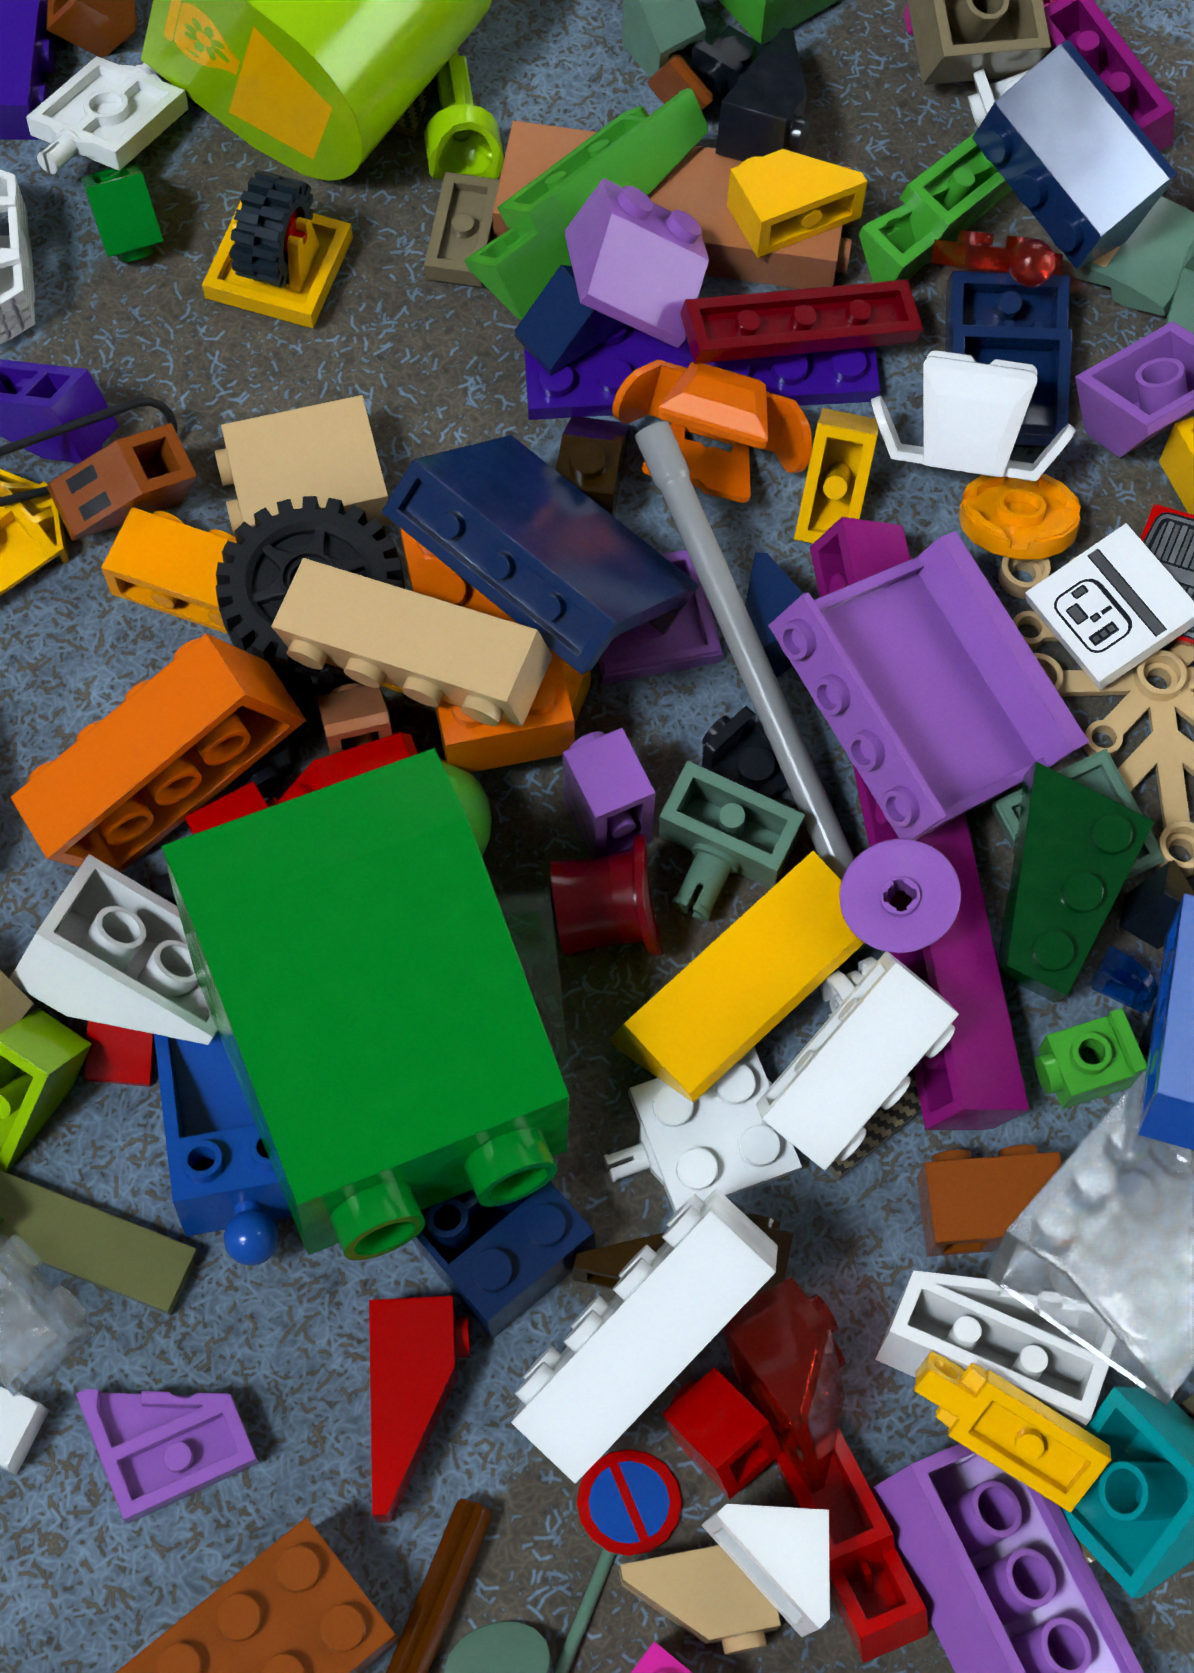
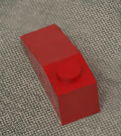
[369,1296,470,1523]

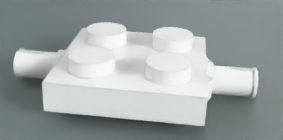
[26,56,189,174]
[603,1047,802,1214]

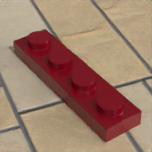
[680,279,923,364]

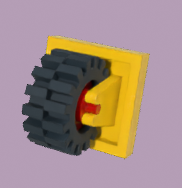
[202,171,353,329]

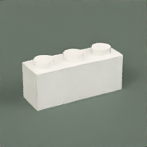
[756,951,959,1171]

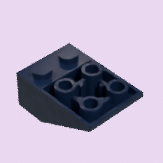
[412,1181,596,1339]

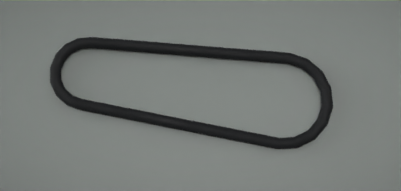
[0,397,178,507]

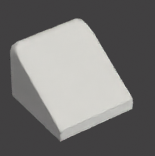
[0,1387,50,1475]

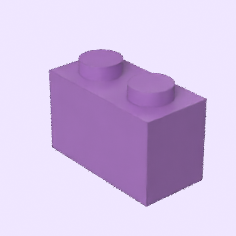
[563,728,656,859]

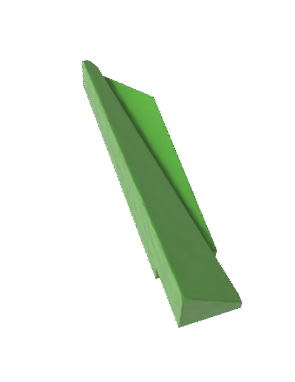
[464,88,708,320]
[859,133,1013,283]

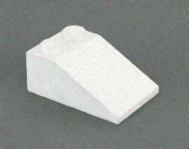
[10,854,217,1045]

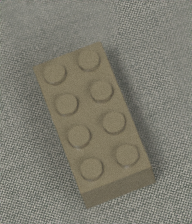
[907,0,1051,85]

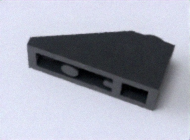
[716,28,810,161]

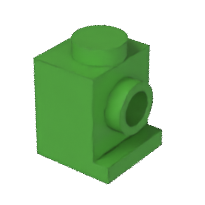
[1035,1008,1147,1110]

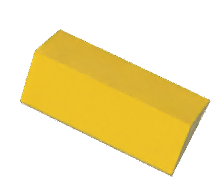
[610,851,865,1103]

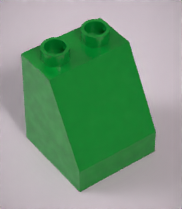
[161,748,570,1261]

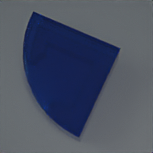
[1089,946,1158,1014]

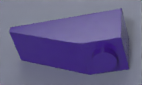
[0,359,119,463]

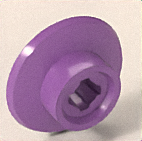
[839,839,961,953]

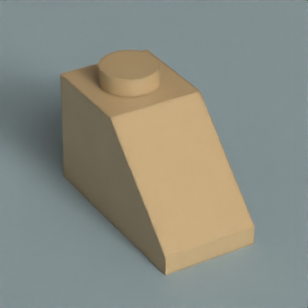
[619,1545,781,1655]

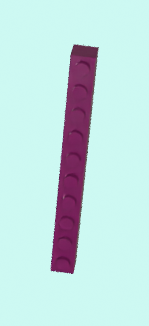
[810,517,1029,1130]

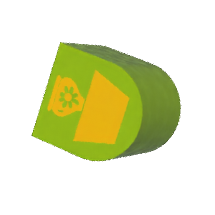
[141,0,492,181]

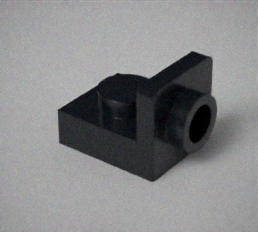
[691,25,766,99]
[702,706,789,800]

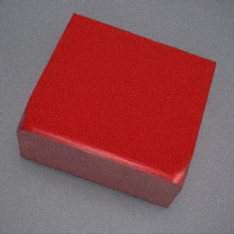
[85,1021,156,1087]

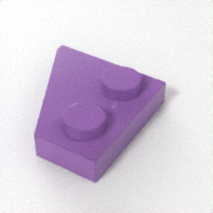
[76,1389,260,1523]

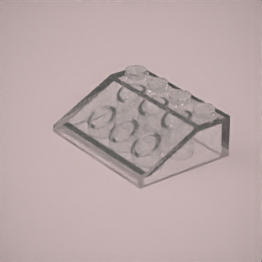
[986,1068,1194,1405]

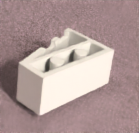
[875,1271,1133,1429]

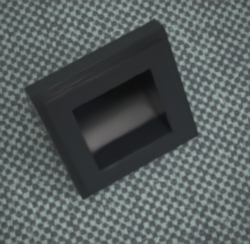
[1119,860,1194,949]

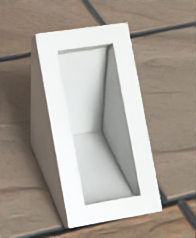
[701,1504,830,1637]

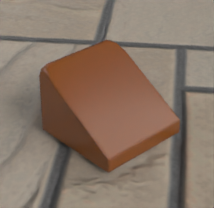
[647,54,713,110]

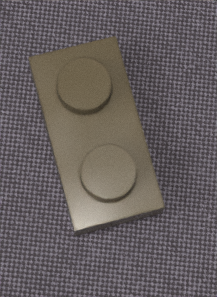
[424,172,500,287]

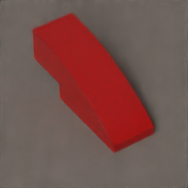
[775,1416,929,1663]

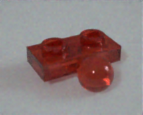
[931,230,1063,287]

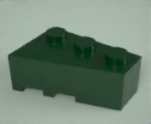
[998,762,1155,1003]

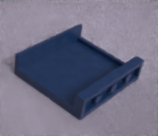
[381,435,699,674]

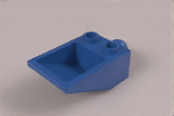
[154,1030,293,1266]

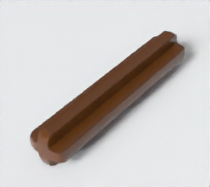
[386,1498,492,1673]

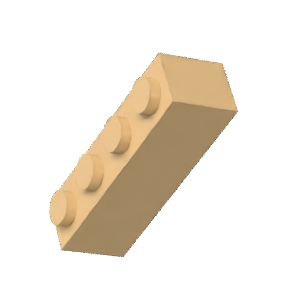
[271,558,553,726]

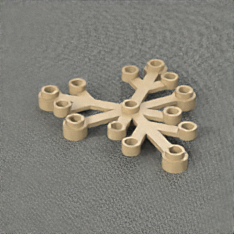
[998,557,1194,877]

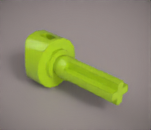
[424,49,504,180]

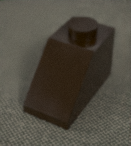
[556,416,630,517]

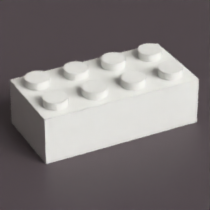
[511,1188,778,1484]

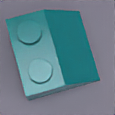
[1059,1386,1194,1599]

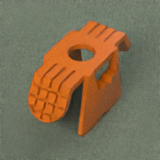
[612,359,812,503]

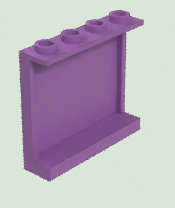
[768,531,1089,840]

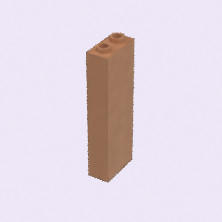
[492,120,855,289]

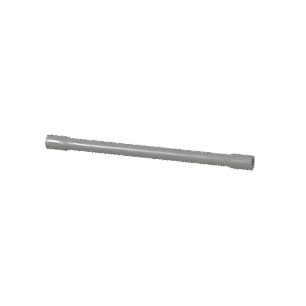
[635,421,872,953]

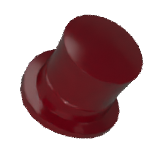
[550,834,664,957]

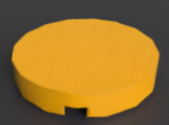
[958,473,1081,560]

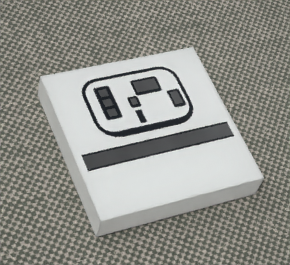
[1025,523,1194,690]

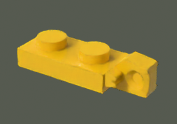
[914,1350,1111,1513]

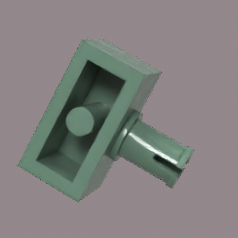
[659,760,805,922]

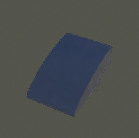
[945,271,1072,449]

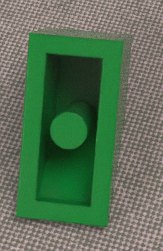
[80,161,164,262]

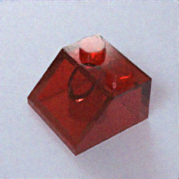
[722,1276,846,1494]

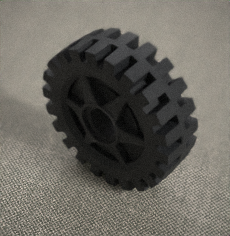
[215,496,405,686]

